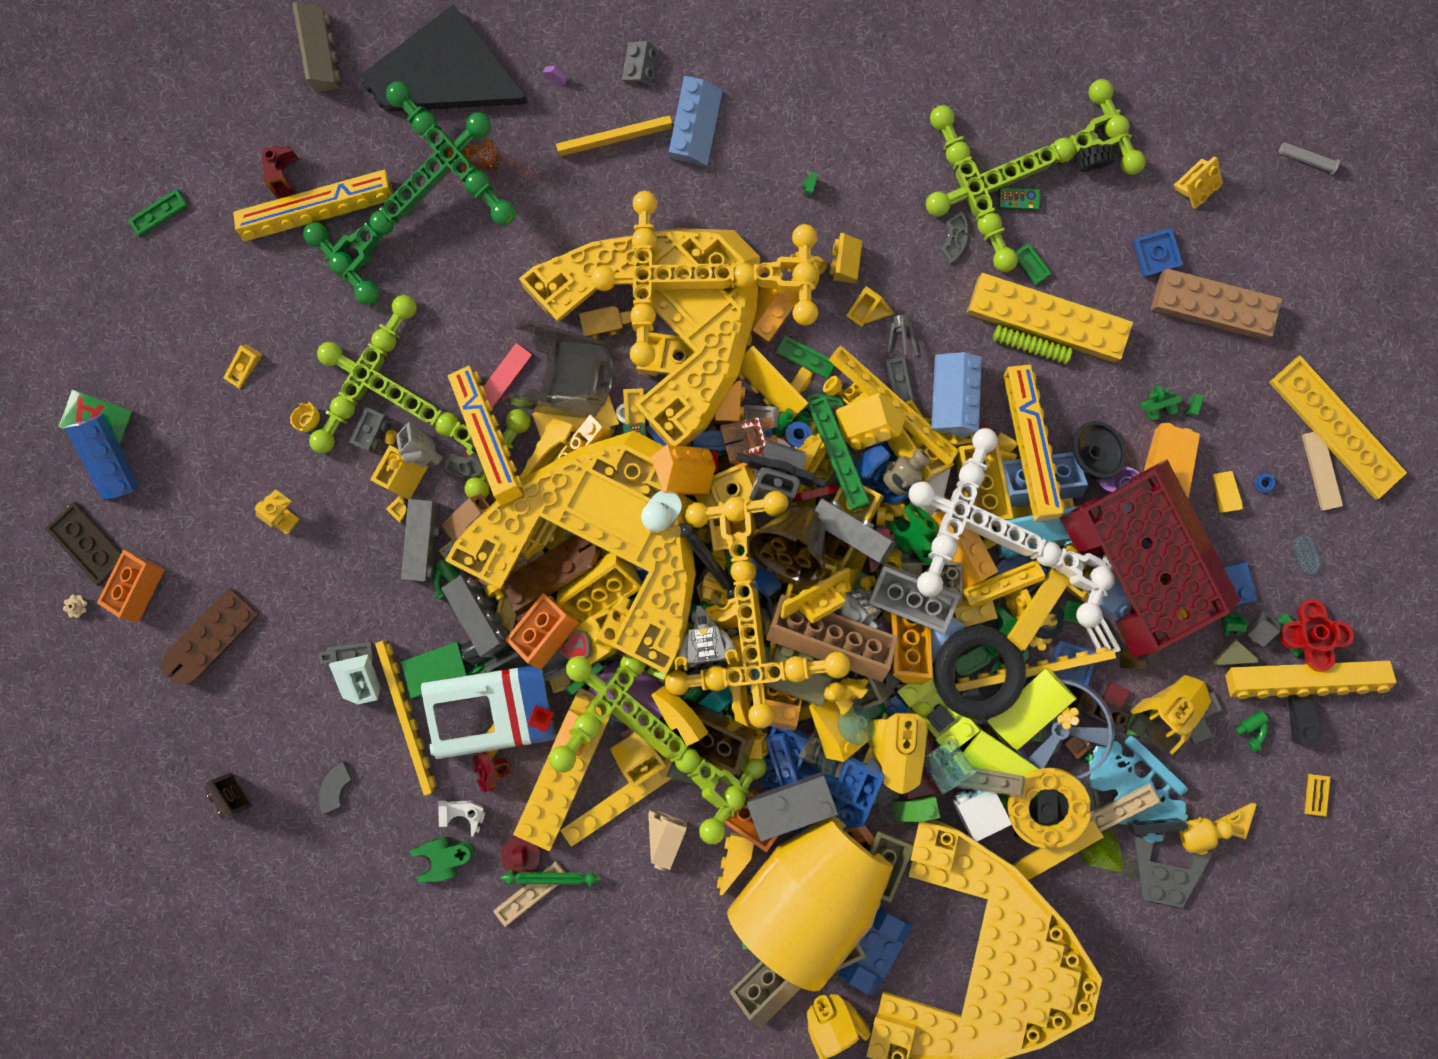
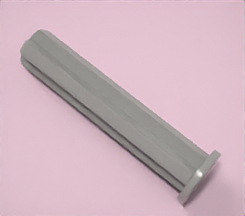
[1279,142,1340,175]

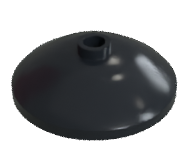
[1072,421,1126,479]

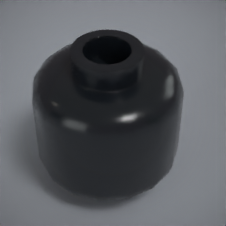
[461,640,489,666]

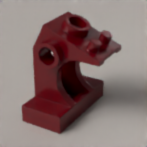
[261,146,299,199]

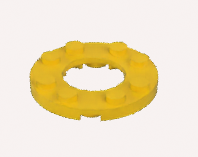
[1008,768,1091,848]

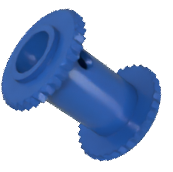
[785,421,812,448]

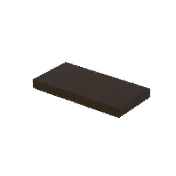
[44,501,122,586]

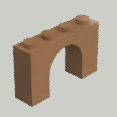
[441,494,526,588]

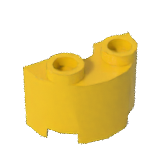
[705,598,750,629]

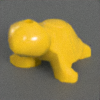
[824,678,869,715]

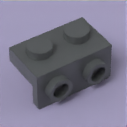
[621,41,658,86]
[349,407,389,453]

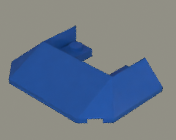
[761,722,885,831]

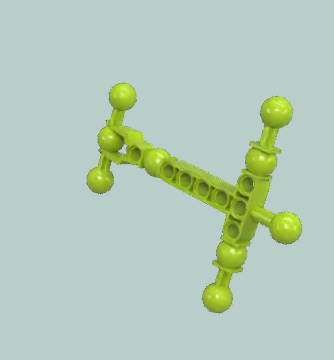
[925,79,1146,272]
[309,295,530,498]
[549,656,767,845]

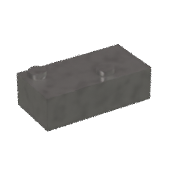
[401,499,441,582]
[815,499,897,564]
[747,772,838,841]

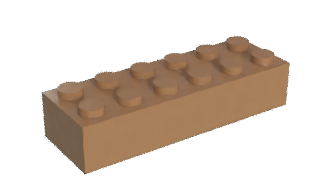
[1150,269,1282,340]
[765,594,898,682]

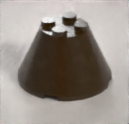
[747,506,825,586]

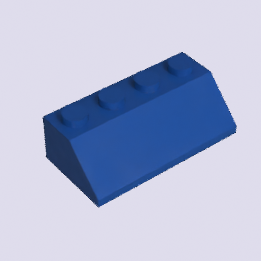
[65,413,139,499]

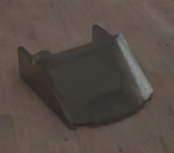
[502,320,613,419]

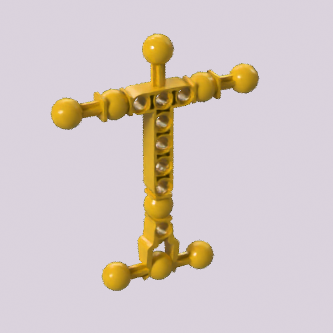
[591,190,819,367]
[665,491,850,729]

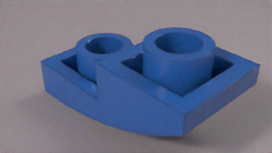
[751,560,782,598]

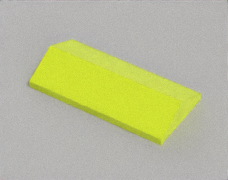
[957,729,1039,797]

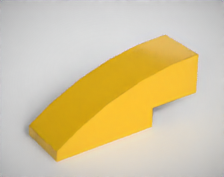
[651,686,708,746]

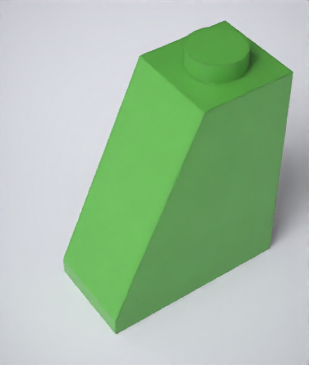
[891,795,940,822]

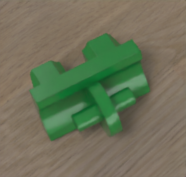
[1140,385,1182,420]

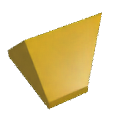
[846,286,894,327]

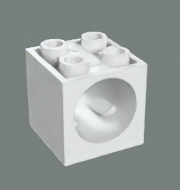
[952,789,1012,842]

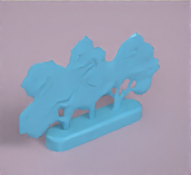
[1089,735,1188,843]

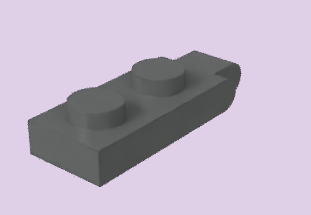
[319,642,375,667]

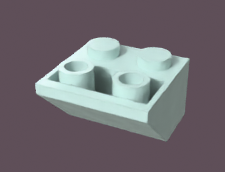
[329,654,381,704]

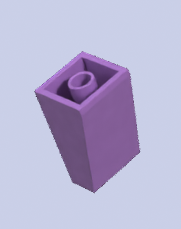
[588,659,678,726]

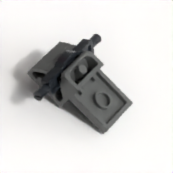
[736,440,826,527]

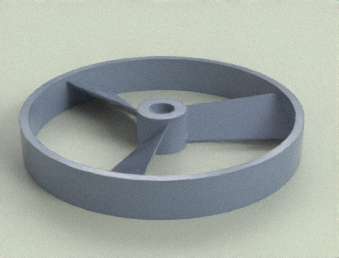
[1016,679,1115,779]

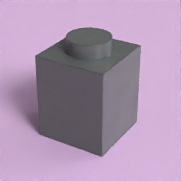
[1247,611,1280,647]

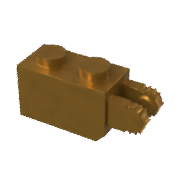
[579,306,632,342]

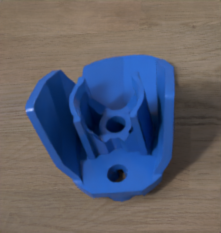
[838,441,909,504]

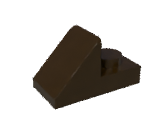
[1120,648,1162,669]

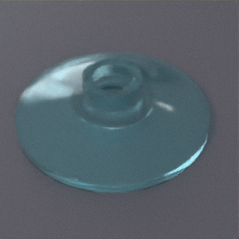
[838,705,874,745]

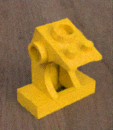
[254,489,300,535]

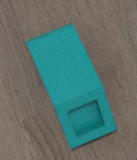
[699,686,733,713]

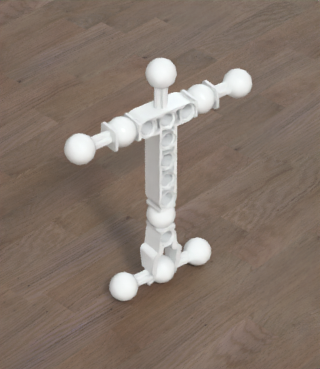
[909,428,1115,628]

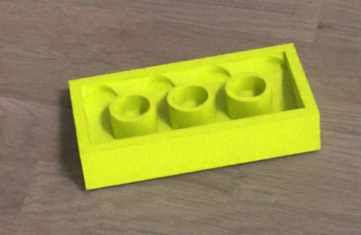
[987,668,1077,750]

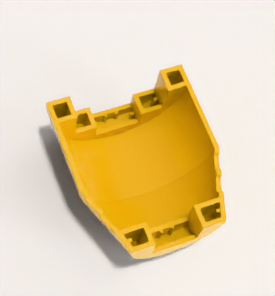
[727,816,894,991]

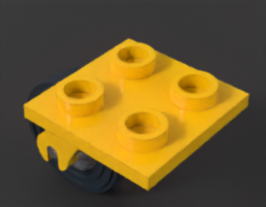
[1004,589,1064,639]

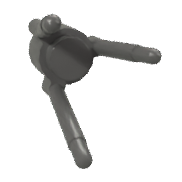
[887,315,919,357]

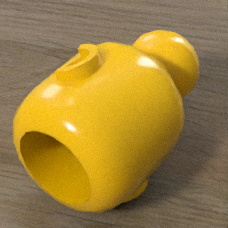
[1179,817,1233,855]

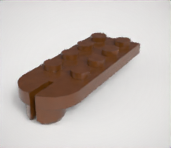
[504,535,603,614]
[162,588,259,684]

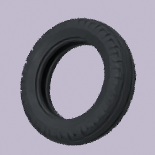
[933,626,1026,719]

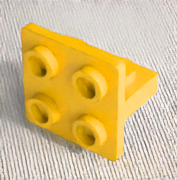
[1174,157,1223,209]

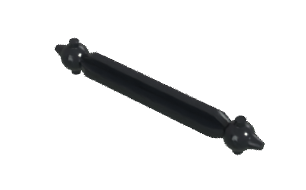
[680,522,735,600]

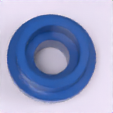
[1254,473,1275,493]

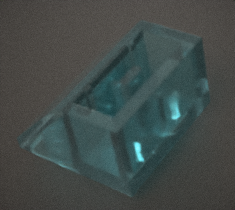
[923,738,976,795]

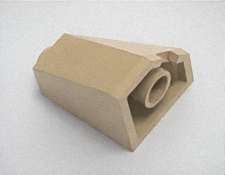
[648,808,688,871]

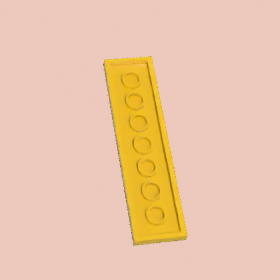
[1269,356,1407,499]

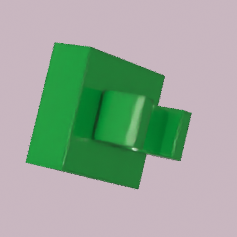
[1221,614,1248,637]

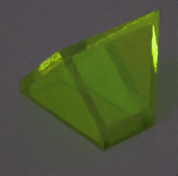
[1077,828,1123,872]

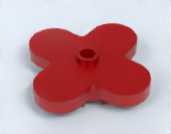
[1279,599,1354,672]

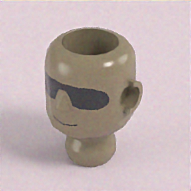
[883,449,931,496]

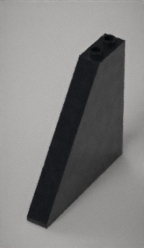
[360,4,527,112]

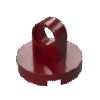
[473,752,511,793]
[501,836,541,874]

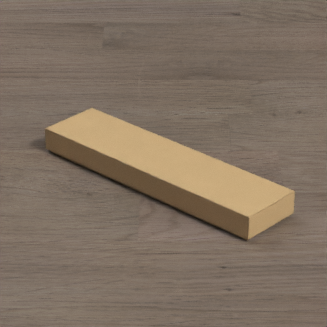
[1302,432,1343,511]
[1090,783,1160,832]
[493,861,566,927]

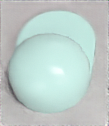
[641,491,681,533]

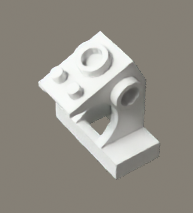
[438,800,486,837]

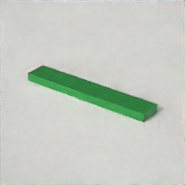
[808,395,870,511]

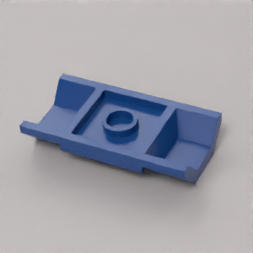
[839,906,913,995]

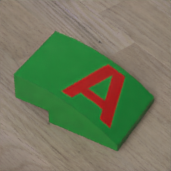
[58,390,132,445]

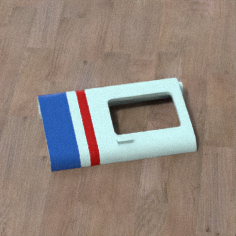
[421,666,556,759]

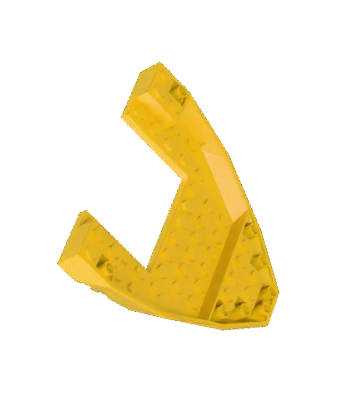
[519,228,760,447]
[445,431,695,675]
[867,820,1102,1059]

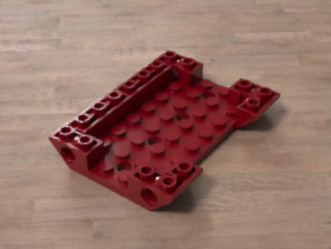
[1059,459,1241,658]

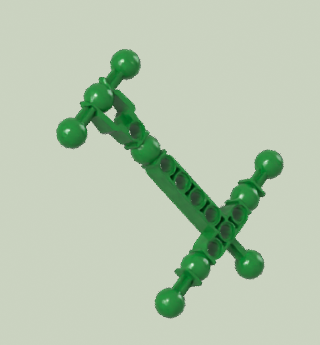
[303,81,516,306]

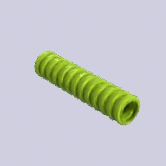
[992,325,1072,365]

